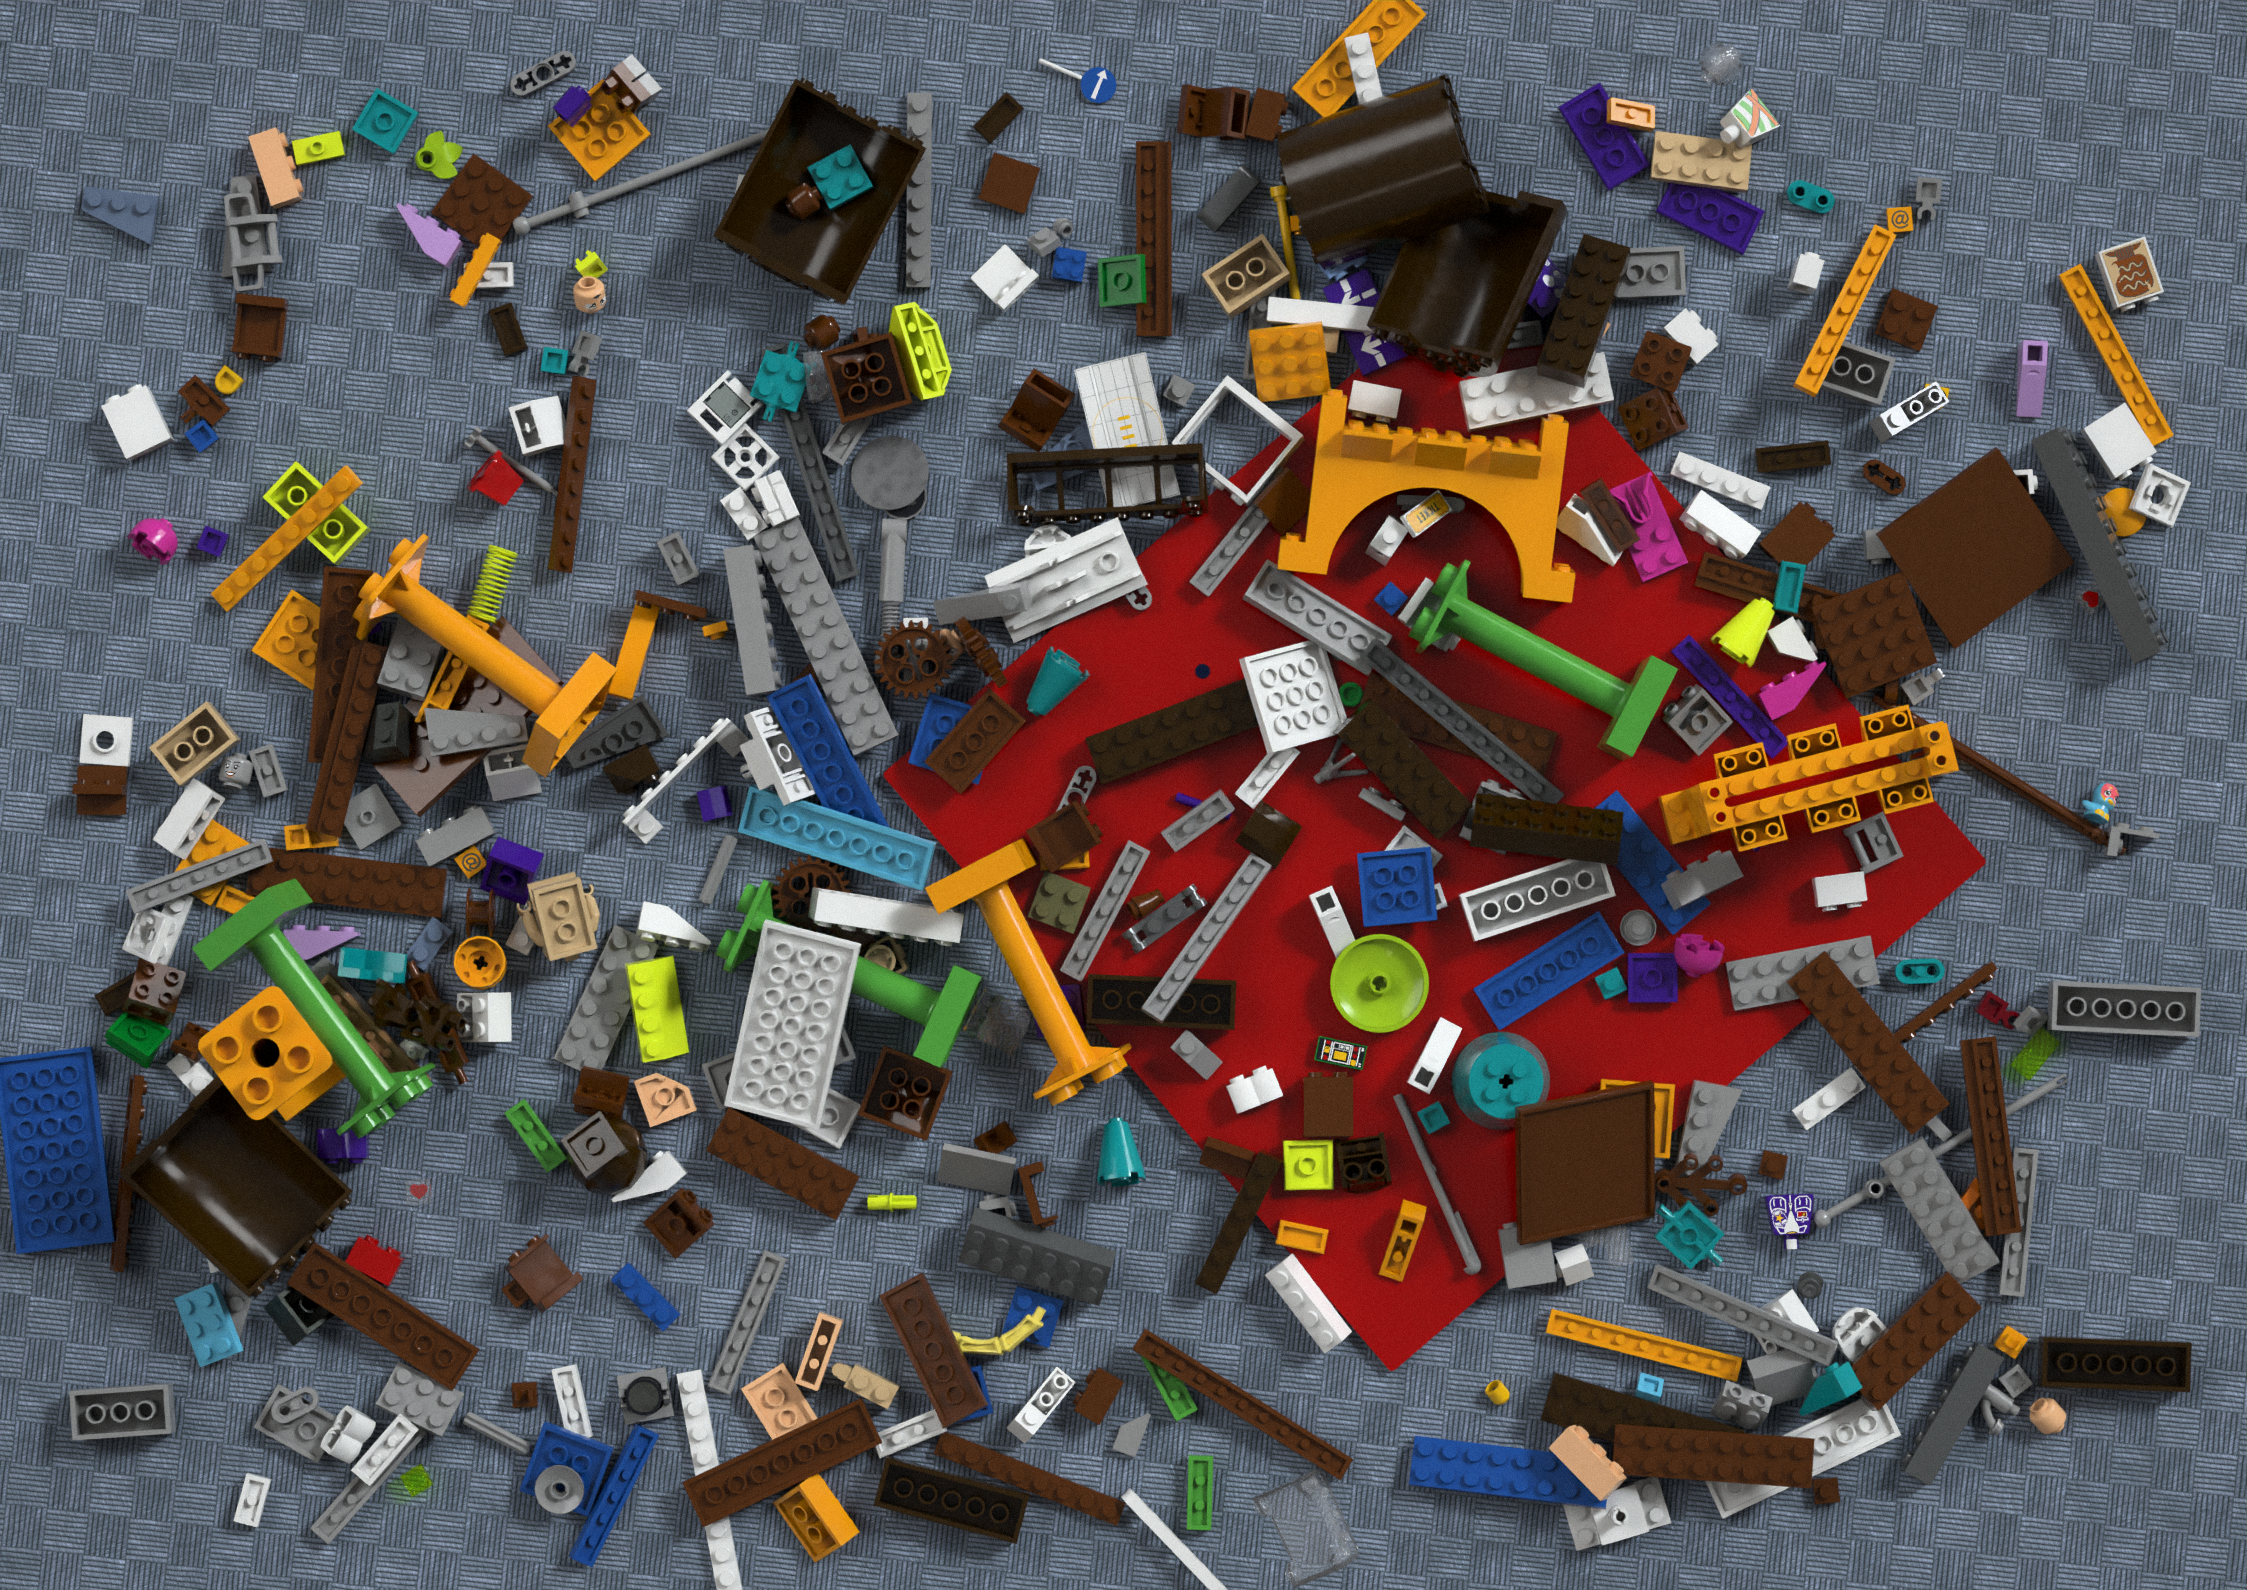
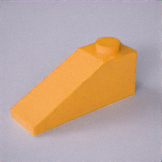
[1379,1199,1427,1282]

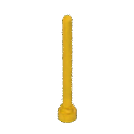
[1270,185,1300,300]

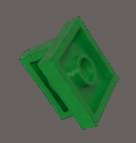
[104,1012,172,1069]

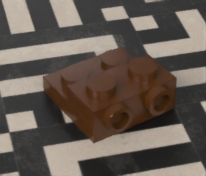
[643,1187,715,1260]

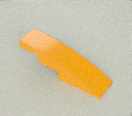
[608,601,661,701]

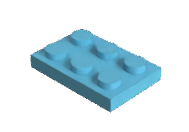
[174,1281,244,1367]

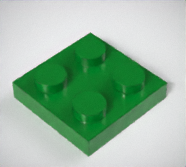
[1098,254,1147,308]

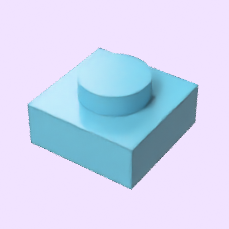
[1635,1372,1664,1403]

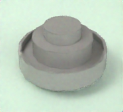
[1620,910,1656,946]

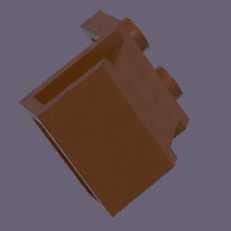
[1177,84,1250,141]
[998,368,1075,452]

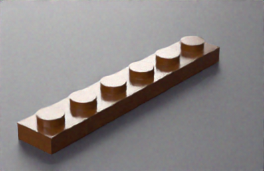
[1892,961,1998,1043]

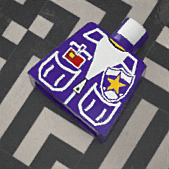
[1764,1193,1814,1249]

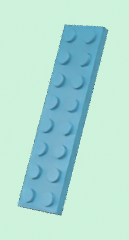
[738,784,936,891]

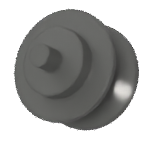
[1797,1272,1823,1299]

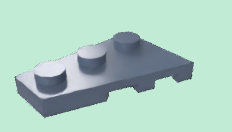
[82,186,159,246]
[1030,419,1093,492]

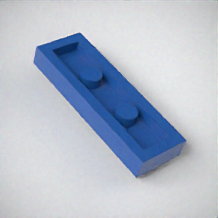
[611,1262,681,1332]

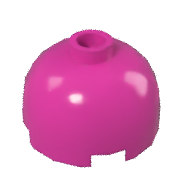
[127,518,178,565]
[1674,934,1725,977]

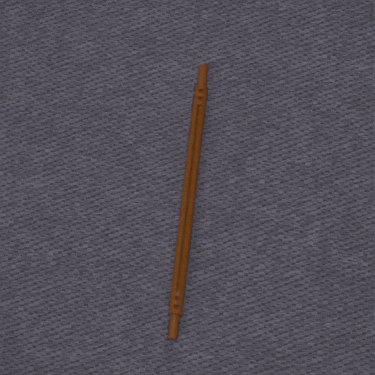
[1871,693,2127,856]

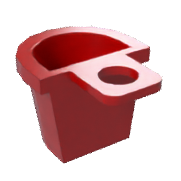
[466,450,524,507]

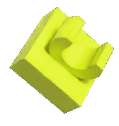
[575,250,608,278]

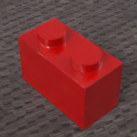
[345,1234,405,1286]

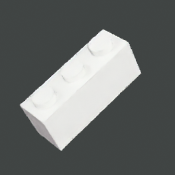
[1679,490,1761,561]
[153,778,226,860]

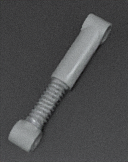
[875,518,907,678]

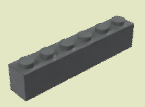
[1901,1342,2004,1486]

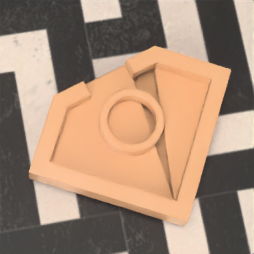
[634,1073,697,1127]

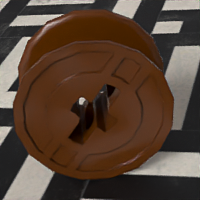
[466,888,496,937]

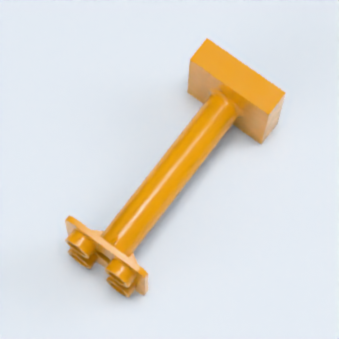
[353,534,617,778]
[925,837,1132,1106]
[198,986,347,1122]

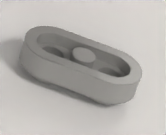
[271,1387,319,1423]

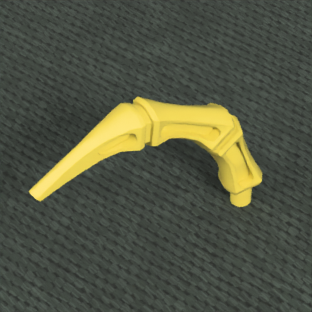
[953,1306,1046,1356]

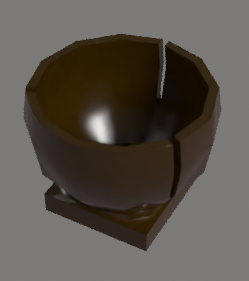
[561,1111,648,1196]

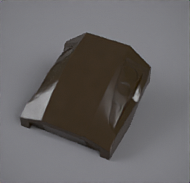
[1235,800,1302,868]
[1335,1132,1392,1194]

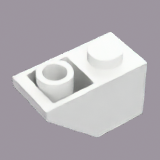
[1766,617,1818,663]

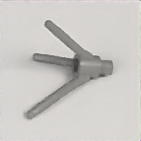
[1313,738,1368,784]

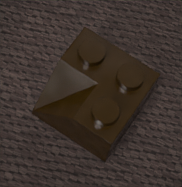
[602,744,663,797]

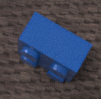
[1052,247,1087,284]

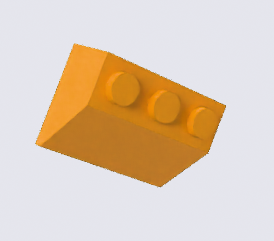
[773,1473,860,1563]

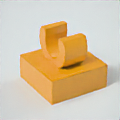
[1993,1325,2028,1359]

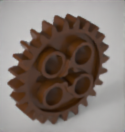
[955,617,1008,688]
[874,620,954,700]
[772,854,851,932]

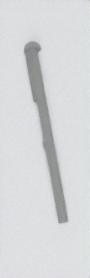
[1393,1093,1481,1275]

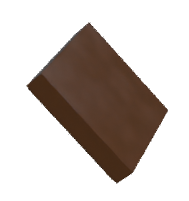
[978,152,1040,215]
[1253,468,1310,536]

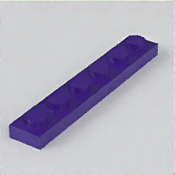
[1671,635,1787,759]

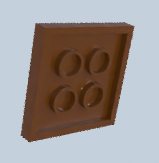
[431,153,534,247]

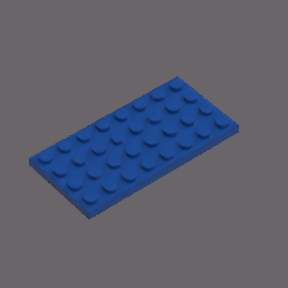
[0,1046,115,1254]

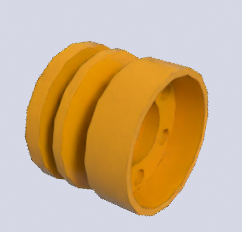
[454,936,507,990]

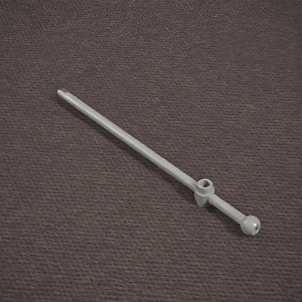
[512,129,769,236]
[1812,1074,2069,1229]

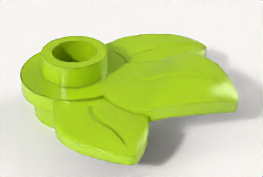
[415,131,463,179]

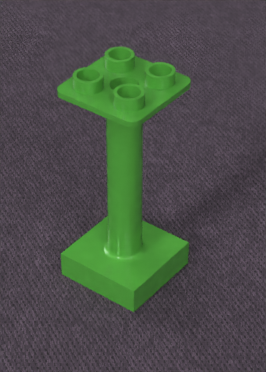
[1408,559,1678,761]
[192,878,436,1139]
[716,879,984,1068]

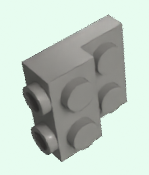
[1661,684,1733,756]
[1710,1380,1773,1431]

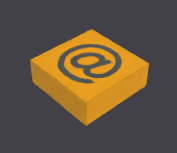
[1886,206,1913,233]
[454,845,487,879]

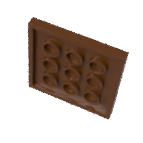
[1810,571,1938,699]

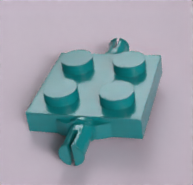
[750,341,812,422]
[1654,1200,1725,1269]

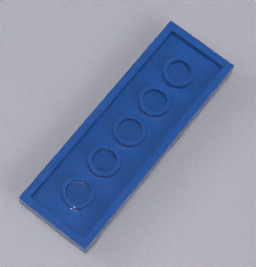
[1595,790,1711,935]
[1473,911,1625,1030]

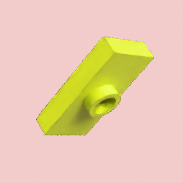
[292,131,345,166]

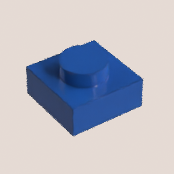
[185,419,220,454]
[1374,581,1408,617]

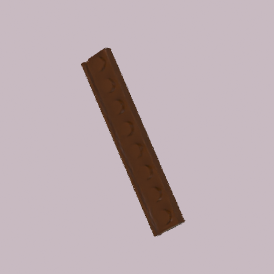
[1136,141,1172,337]
[1693,552,1841,622]
[305,639,388,838]
[1959,1036,2022,1236]

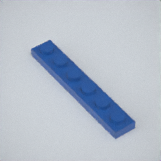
[569,1424,659,1567]

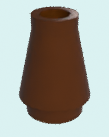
[1126,889,1165,920]

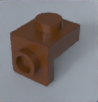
[973,1121,1017,1154]

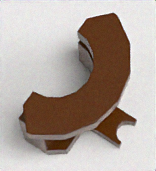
[170,1022,209,1063]

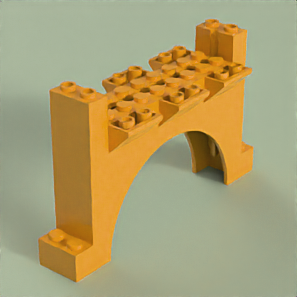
[1277,389,1575,603]
[1658,705,1959,852]

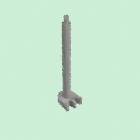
[464,427,558,496]

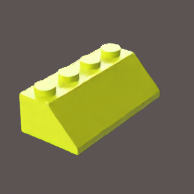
[625,955,689,1063]

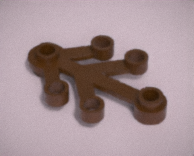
[1655,1153,1748,1216]

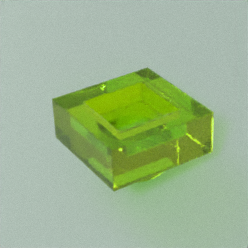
[400,1463,434,1497]

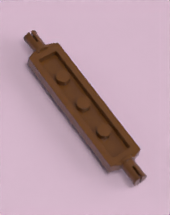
[406,960,469,1085]

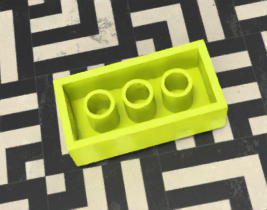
[263,461,371,565]

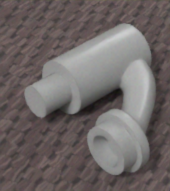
[1980,1384,2020,1436]

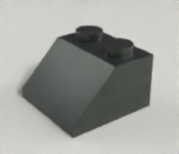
[362,702,413,764]
[263,1286,335,1346]

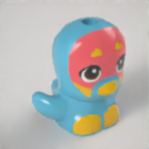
[2082,783,2119,824]

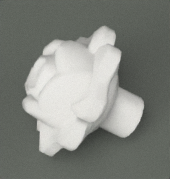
[400,1033,429,1060]

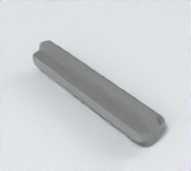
[699,835,738,904]
[463,1412,532,1455]

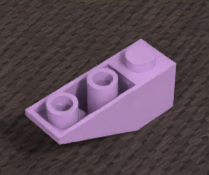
[396,203,463,268]
[2016,340,2048,418]
[283,925,361,960]

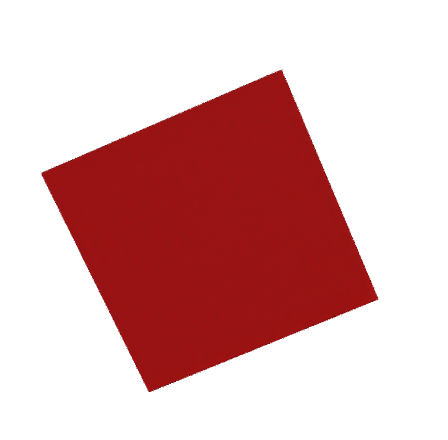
[884,318,1986,1371]

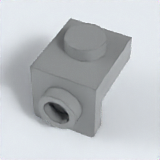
[979,1194,1017,1219]

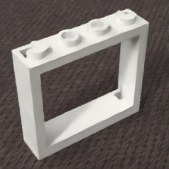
[1172,375,1304,507]

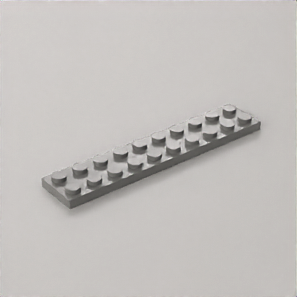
[753,517,899,757]

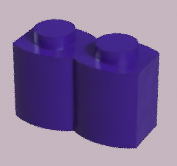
[552,85,592,128]
[317,1128,369,1163]

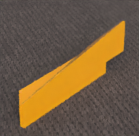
[415,615,490,723]

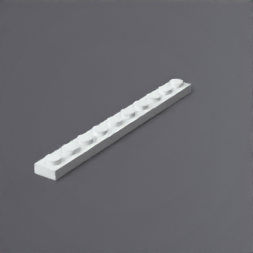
[676,1369,743,1590]

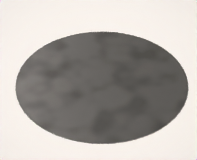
[851,436,929,510]

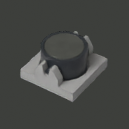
[617,1367,674,1425]

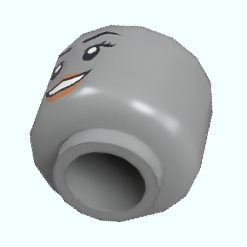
[219,753,253,790]

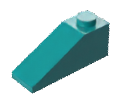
[1799,1362,1863,1416]

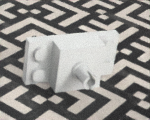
[740,706,816,806]
[1563,1477,1671,1551]

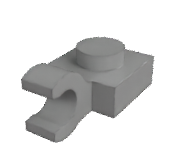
[569,330,602,377]
[1900,668,1945,706]

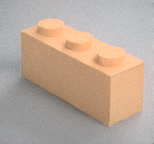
[248,127,304,209]
[795,1312,844,1391]
[1549,1425,1627,1501]

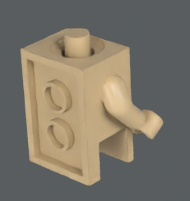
[517,872,600,961]

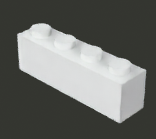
[1265,1253,1352,1354]

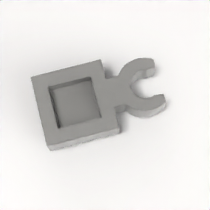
[1915,176,1942,220]

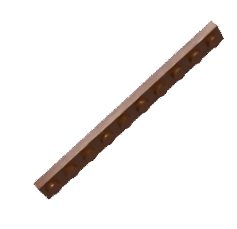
[1131,1328,1353,1480]

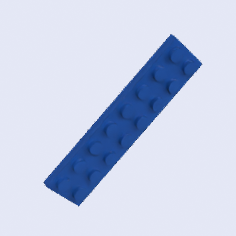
[766,673,890,870]
[1409,1436,1611,1510]

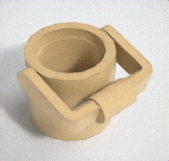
[864,936,908,974]

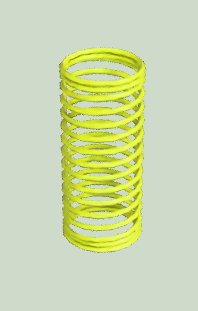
[466,545,518,624]

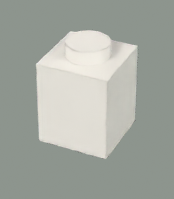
[1554,1243,1594,1286]

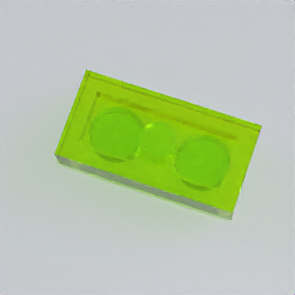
[2009,1027,2060,1081]

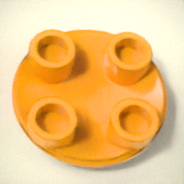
[2103,488,2146,536]

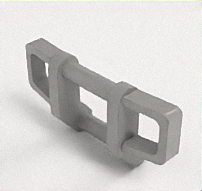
[224,192,283,292]

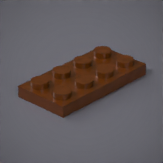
[924,688,1026,794]

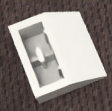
[509,396,566,457]
[483,744,542,801]
[456,992,512,1042]
[1755,1289,1819,1355]

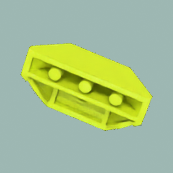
[888,302,952,401]

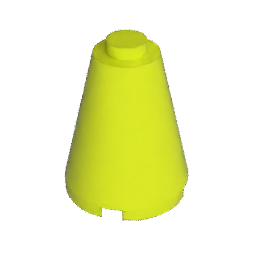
[1710,598,1775,668]

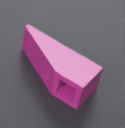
[1756,660,1826,721]

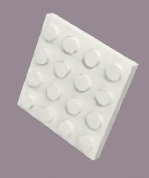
[1239,640,1347,754]

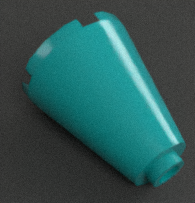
[1026,646,1090,717]
[1097,1118,1146,1187]

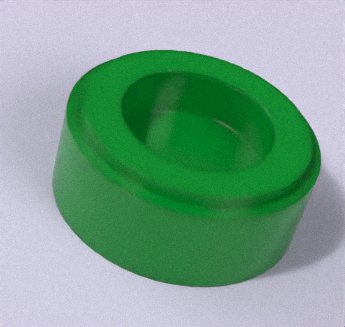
[1339,682,1363,707]

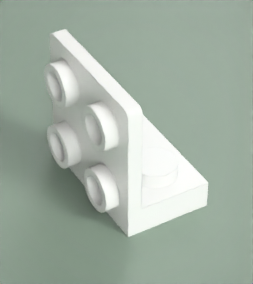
[971,245,1039,313]

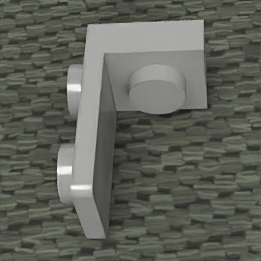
[2103,822,2160,857]

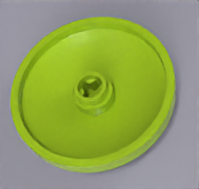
[1330,934,1429,1033]

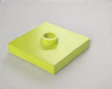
[1283,1140,1334,1190]

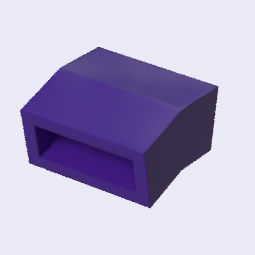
[697,785,733,822]

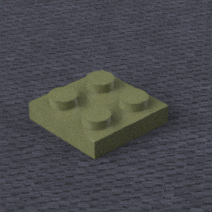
[1028,871,1091,934]

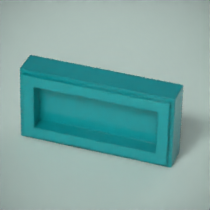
[1772,560,1806,613]

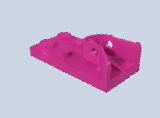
[1610,472,1688,583]

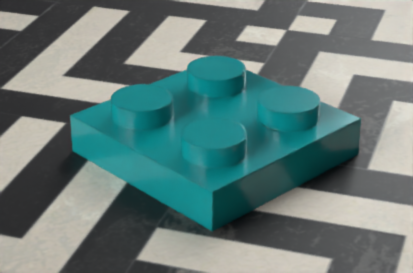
[352,88,420,155]
[807,145,874,211]

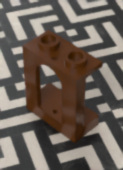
[1018,1160,1059,1228]

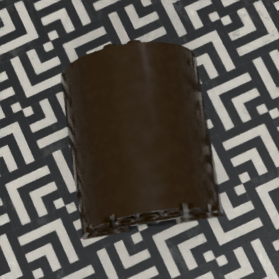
[1278,74,1490,270]
[713,78,927,306]
[1367,185,1567,378]
[118,1075,353,1299]

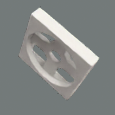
[711,423,780,492]

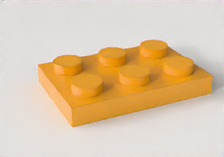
[175,819,250,906]

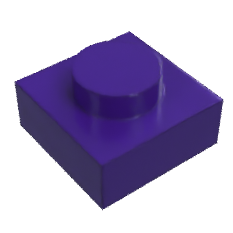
[196,526,230,558]

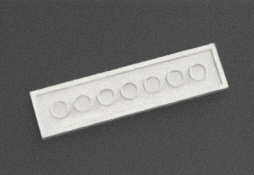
[1705,1399,1901,1518]

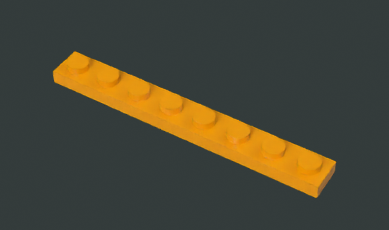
[1793,224,1897,398]
[2058,263,2174,446]
[211,465,364,612]
[1545,1308,1743,1382]

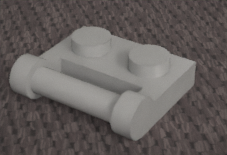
[1842,812,1904,874]

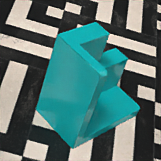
[338,947,407,983]

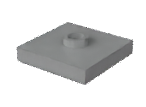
[344,783,403,851]

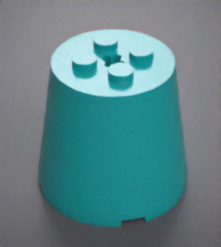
[1451,1032,1550,1130]

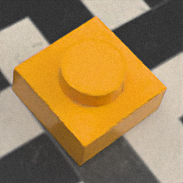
[702,621,730,641]

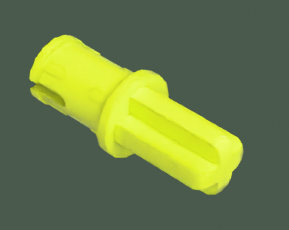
[867,1193,917,1212]

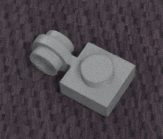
[1026,218,1073,257]

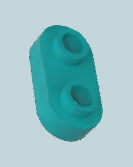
[1786,180,1835,214]
[1894,958,1945,984]

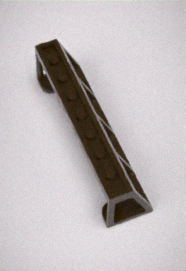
[1007,443,1209,527]

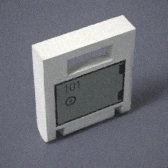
[687,371,763,446]

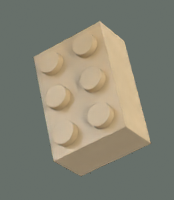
[1202,233,1291,320]
[149,701,241,787]

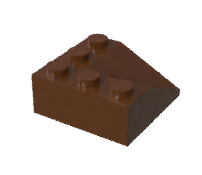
[821,332,913,425]
[858,1045,954,1141]

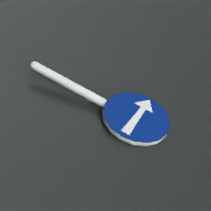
[1039,59,1117,104]

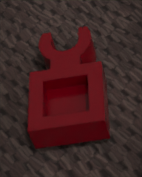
[1974,990,2020,1030]

